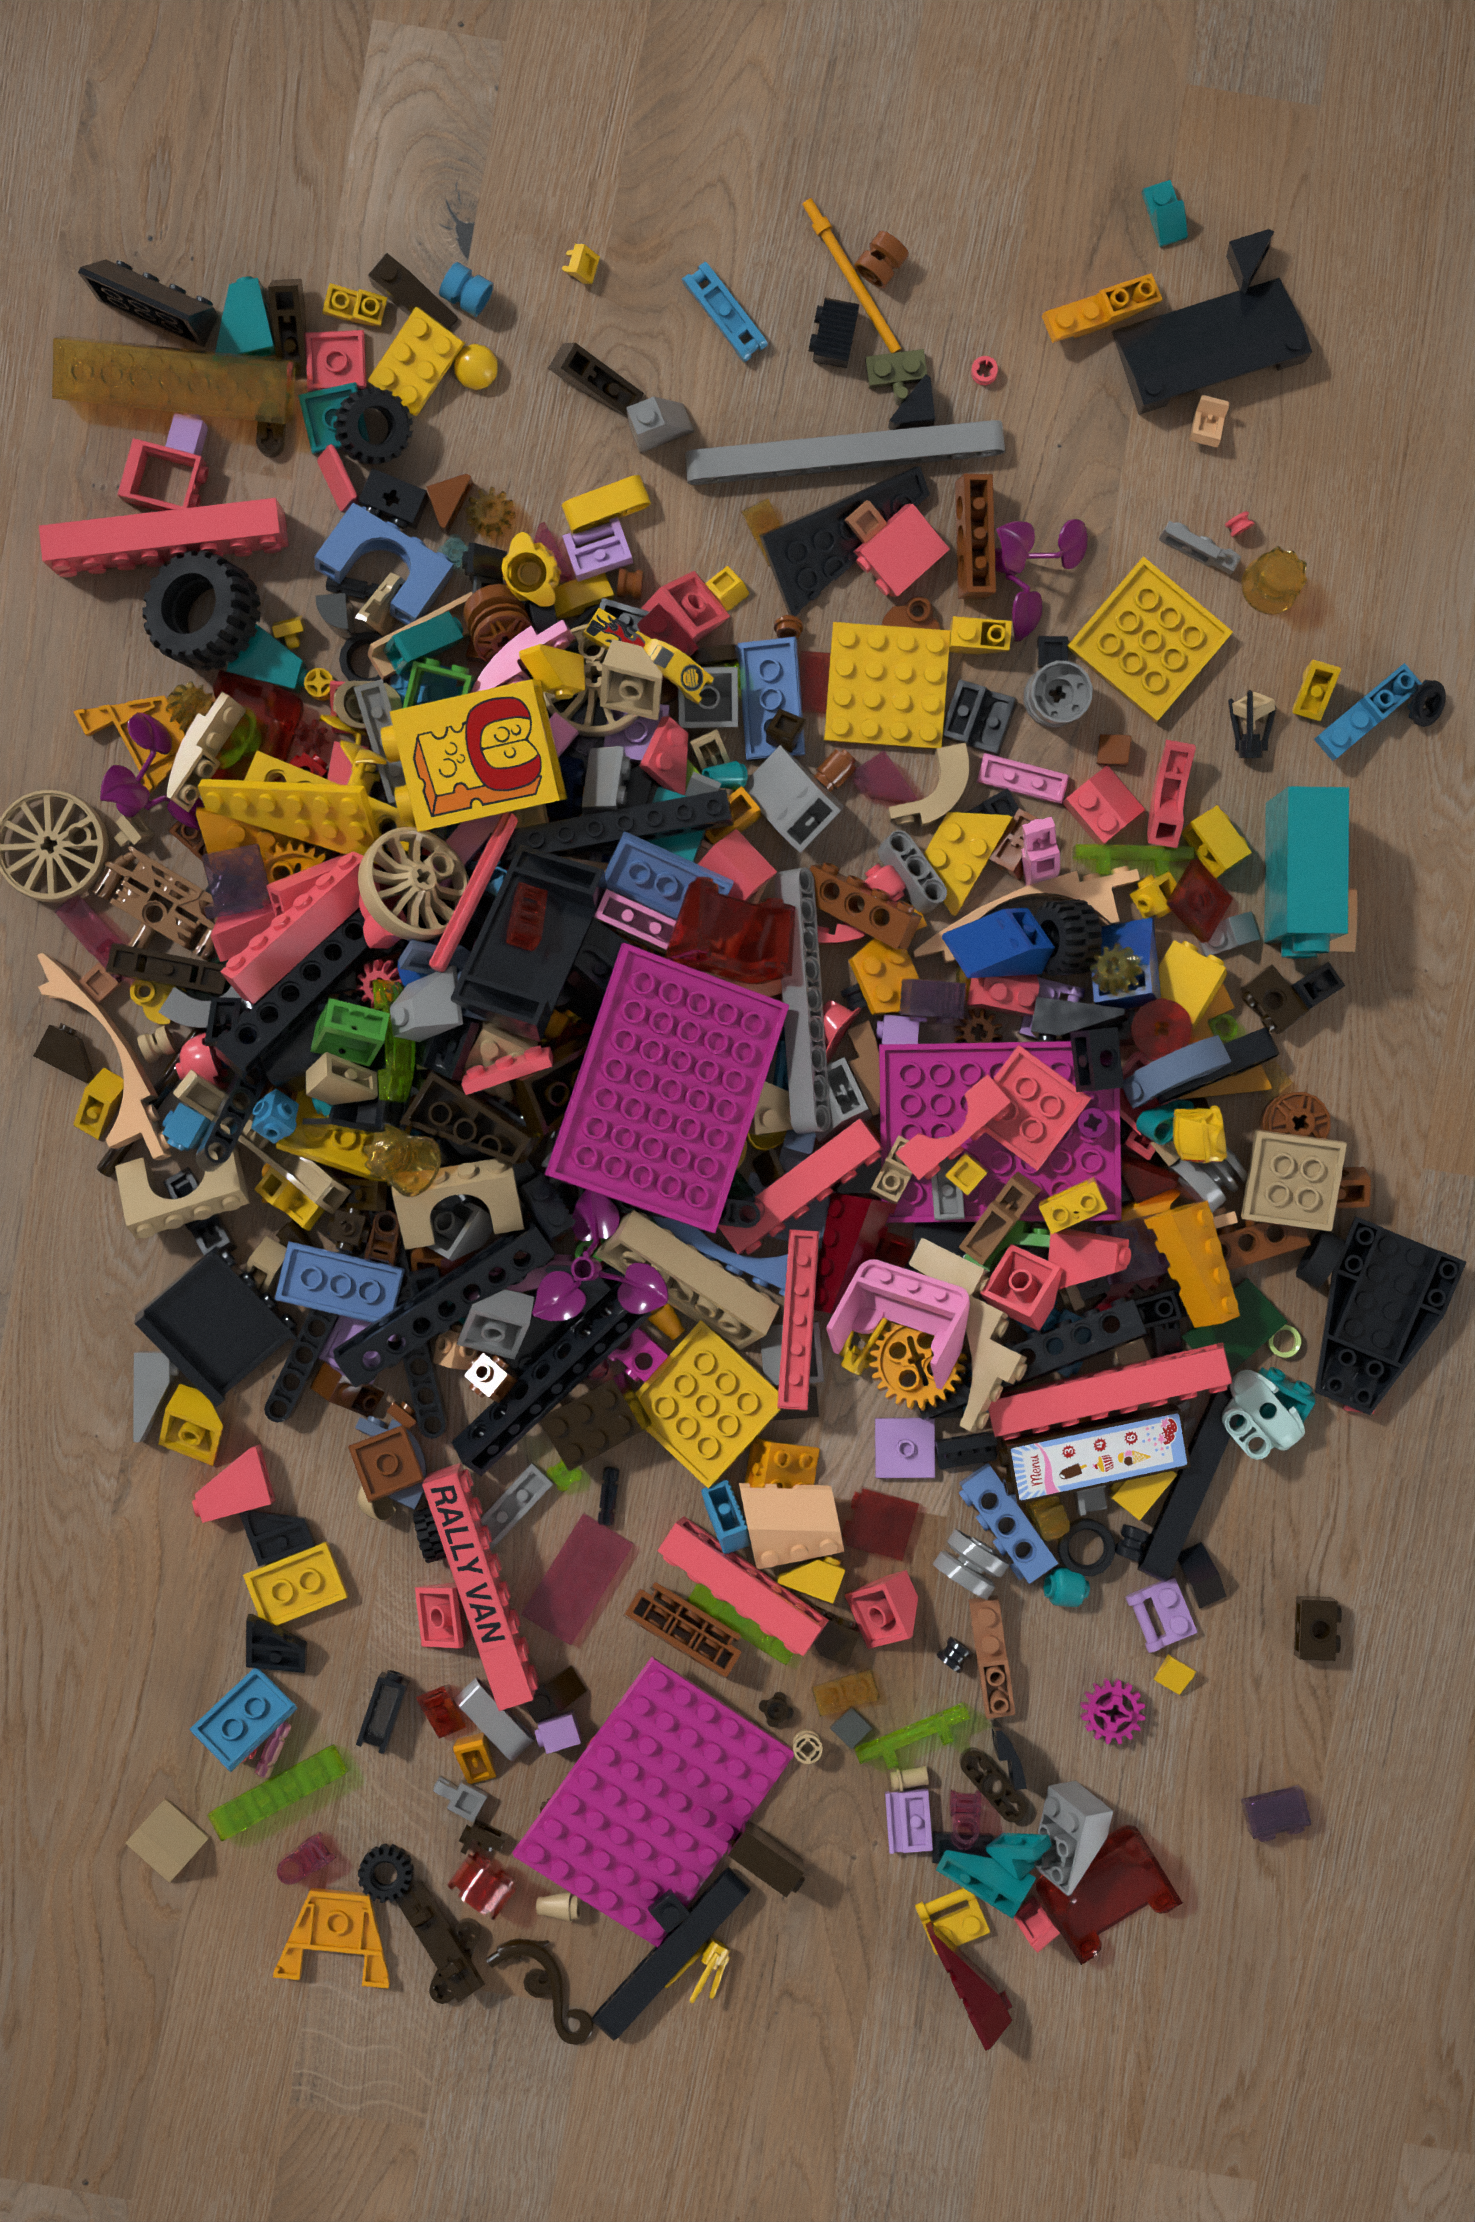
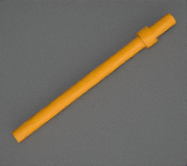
[802,198,902,353]

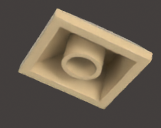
[600,639,663,721]

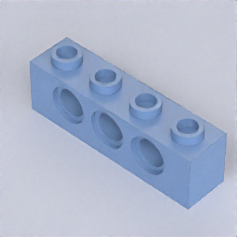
[958,1463,1059,1584]

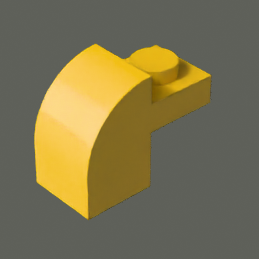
[254,1166,325,1231]

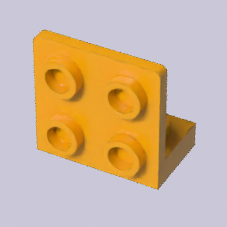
[745,1437,820,1489]

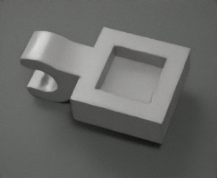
[433,1776,488,1823]

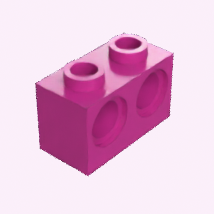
[608,1327,669,1382]

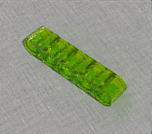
[207,1744,349,1841]

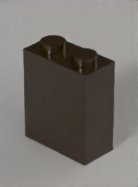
[728,1820,805,1898]

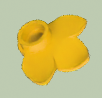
[130,979,187,1025]

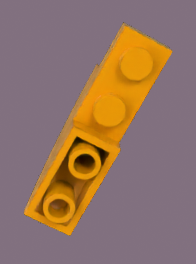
[1042,273,1163,343]

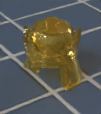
[1241,546,1307,615]
[363,1124,441,1197]

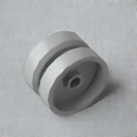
[933,1528,1010,1600]

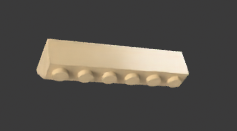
[595,1210,780,1350]

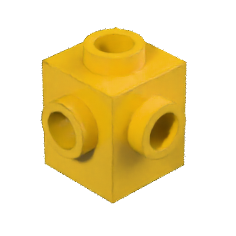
[1129,871,1184,919]

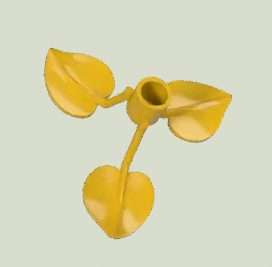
[319,715,388,796]

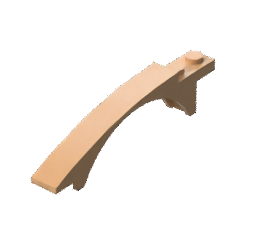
[912,866,1140,964]
[37,953,172,1161]

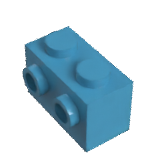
[162,1103,212,1151]

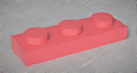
[461,1046,554,1095]

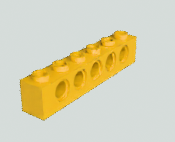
[244,751,416,854]

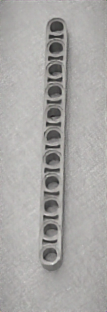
[685,420,1005,485]

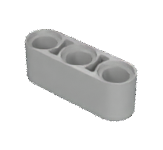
[878,830,947,914]
[454,1677,535,1761]

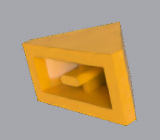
[453,1732,496,1784]

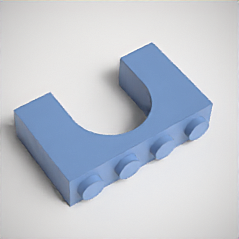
[314,503,454,625]

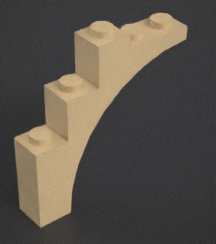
[173,1069,351,1214]
[909,1238,1027,1433]

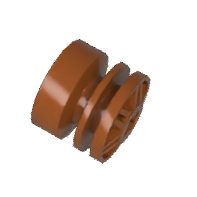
[463,584,533,663]
[1259,1092,1331,1139]

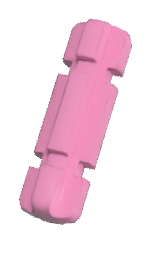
[255,1721,291,1778]

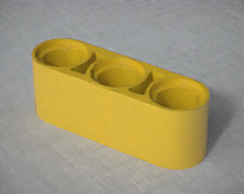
[561,475,651,534]

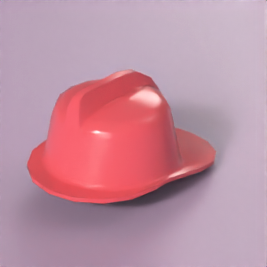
[823,1000,861,1064]

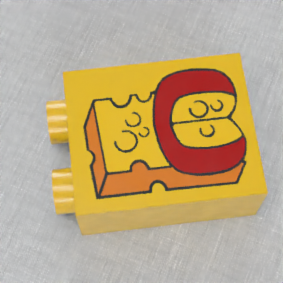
[381,679,567,832]

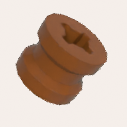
[617,568,644,600]

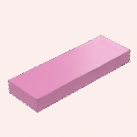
[976,753,1070,805]

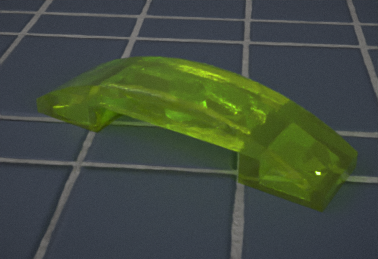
[373,979,416,1102]

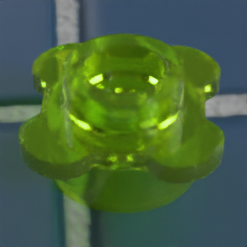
[547,1459,582,1492]

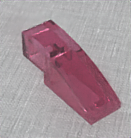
[55,894,126,982]

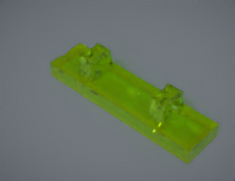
[1072,844,1194,877]
[686,1583,794,1665]
[855,1702,970,1769]

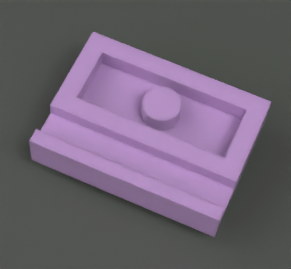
[885,1789,933,1854]

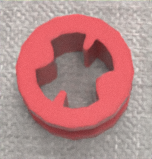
[971,356,998,386]
[1225,511,1255,538]

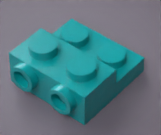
[1236,1367,1315,1451]

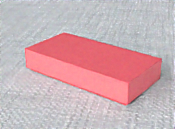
[1014,1896,1060,1953]

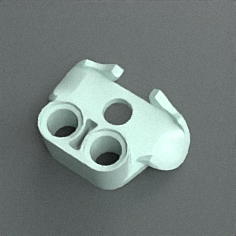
[1221,1370,1305,1460]

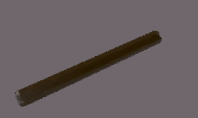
[97,1027,206,1177]

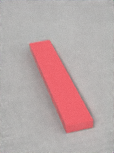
[777,1229,819,1411]

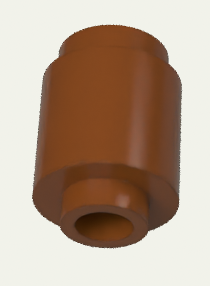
[814,749,856,793]

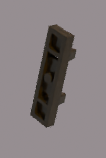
[106,943,227,996]
[396,1881,485,2003]

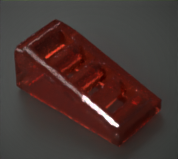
[506,882,548,951]

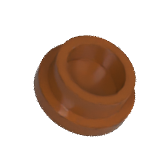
[774,615,803,639]

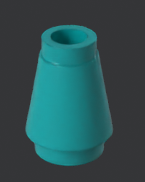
[702,761,748,790]

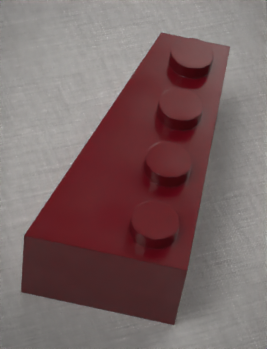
[814,1193,897,1314]

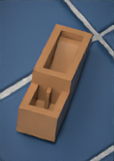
[846,1021,880,1116]
[959,1171,1042,1265]

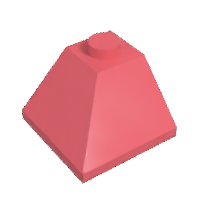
[845,1570,918,1649]

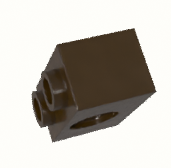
[1240,964,1310,1034]
[1294,1596,1342,1661]

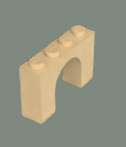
[115,1131,249,1239]
[391,1158,524,1250]

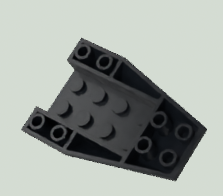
[1314,1216,1467,1415]

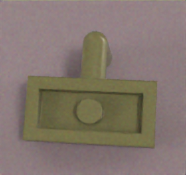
[865,349,927,406]

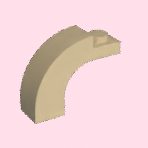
[887,743,969,827]

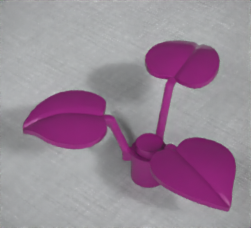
[995,519,1088,642]
[100,712,205,831]
[532,1190,669,1321]

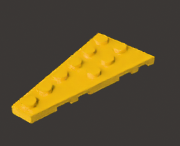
[197,779,385,865]

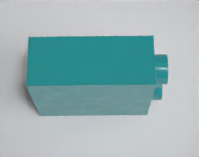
[1264,786,1349,959]

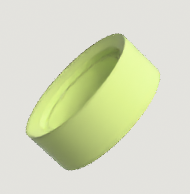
[1267,1325,1301,1357]

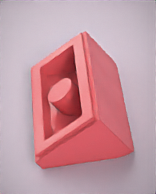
[317,444,360,512]

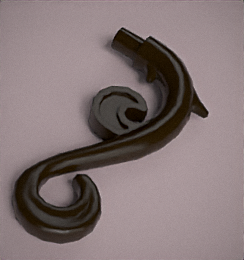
[486,1938,594,2045]

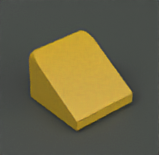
[705,566,749,611]
[1153,1654,1196,1695]

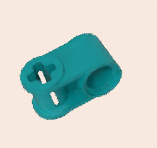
[1136,1099,1194,1145]

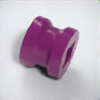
[1078,1107,1108,1138]

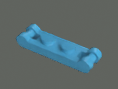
[681,262,768,363]

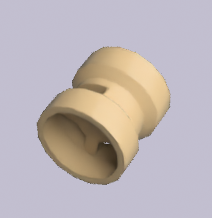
[137,1025,177,1064]
[792,1729,823,1764]

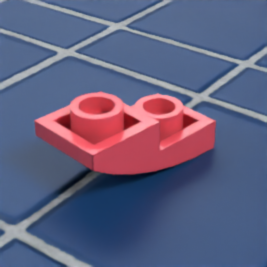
[817,922,865,945]

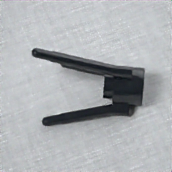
[1228,690,1276,758]

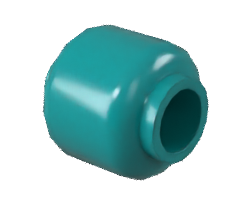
[1043,1567,1090,1607]

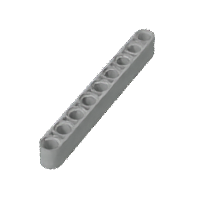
[775,867,831,1134]

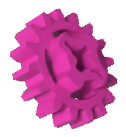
[1080,1678,1146,1744]

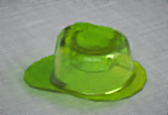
[215,706,262,769]

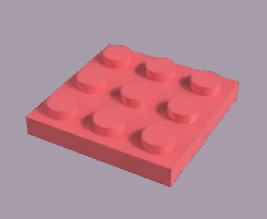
[965,1045,1092,1171]

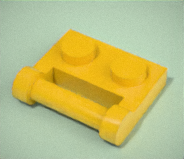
[915,1887,990,1955]

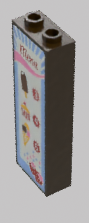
[998,1403,1191,1504]

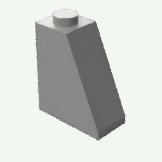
[626,396,694,453]

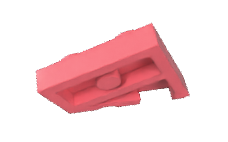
[639,716,688,795]

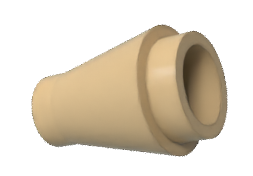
[536,1892,582,1922]

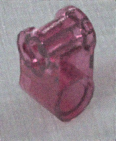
[949,1789,981,1850]
[277,1831,336,1885]

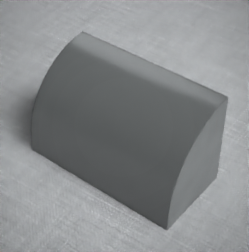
[315,593,355,639]

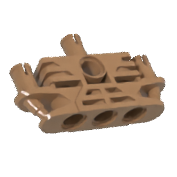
[91,846,231,961]

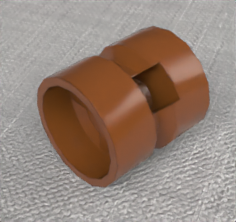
[854,231,909,289]

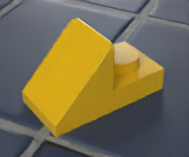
[1292,659,1341,721]

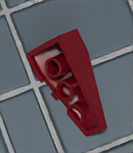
[925,1921,1013,2051]

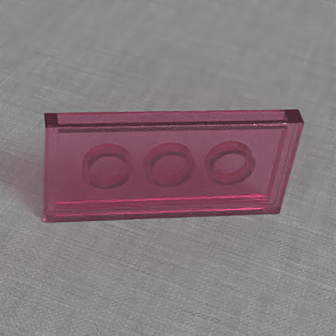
[521,1512,634,1645]

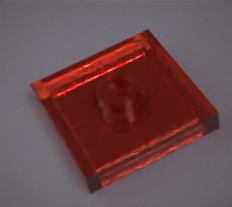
[1166,859,1233,943]

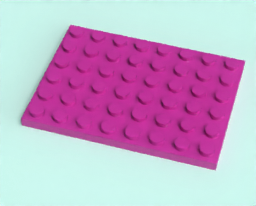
[545,943,789,1233]
[879,1041,1122,1223]
[512,1656,794,1948]

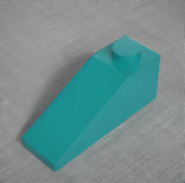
[936,1850,1036,1919]

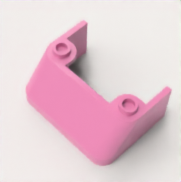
[826,1259,970,1390]

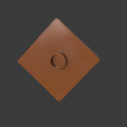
[348,1425,425,1503]

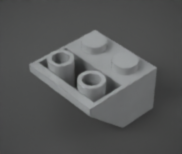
[582,746,632,814]
[815,1057,873,1143]
[760,1321,824,1385]

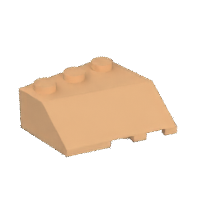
[739,1483,844,1570]

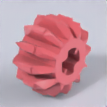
[356,959,404,1010]

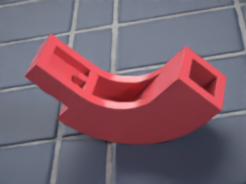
[1147,739,1196,848]

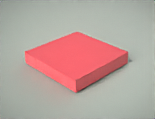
[305,330,367,393]

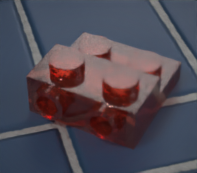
[842,1486,919,1561]

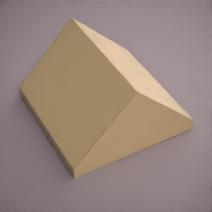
[125,1798,210,1883]

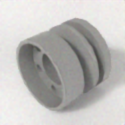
[1023,661,1093,728]
[1169,1146,1248,1213]

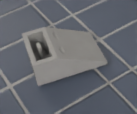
[743,745,844,853]
[1034,1781,1113,1896]

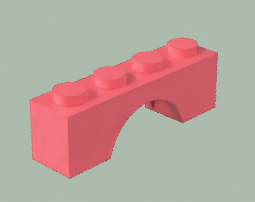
[896,1074,1011,1180]

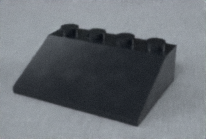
[78,259,218,347]

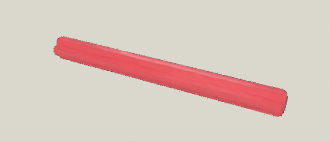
[429,812,518,972]

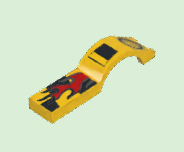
[583,608,714,705]

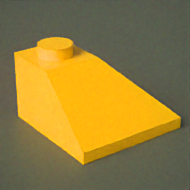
[158,1384,223,1466]

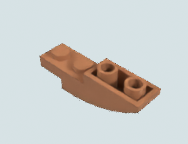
[968,1595,1016,1719]

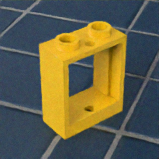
[1039,1177,1108,1235]

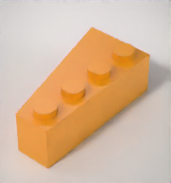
[1144,1200,1240,1328]

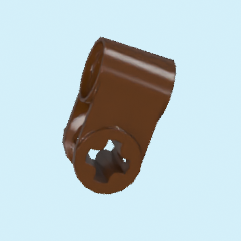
[364,1207,402,1267]

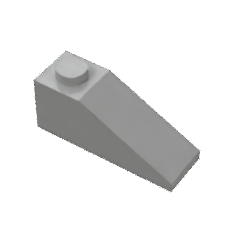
[133,1351,180,1442]

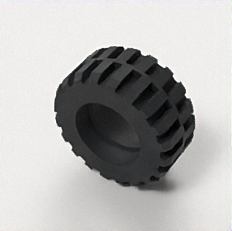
[142,550,261,671]

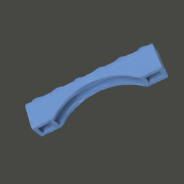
[653,1216,818,1296]

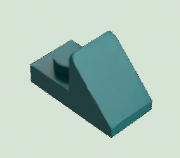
[1141,180,1188,247]
[985,1833,1052,1880]

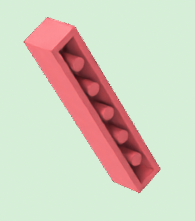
[220,851,363,1005]
[718,1119,884,1255]
[657,1516,829,1656]

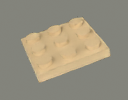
[1241,1129,1347,1231]

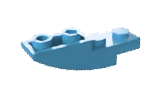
[1314,663,1422,761]

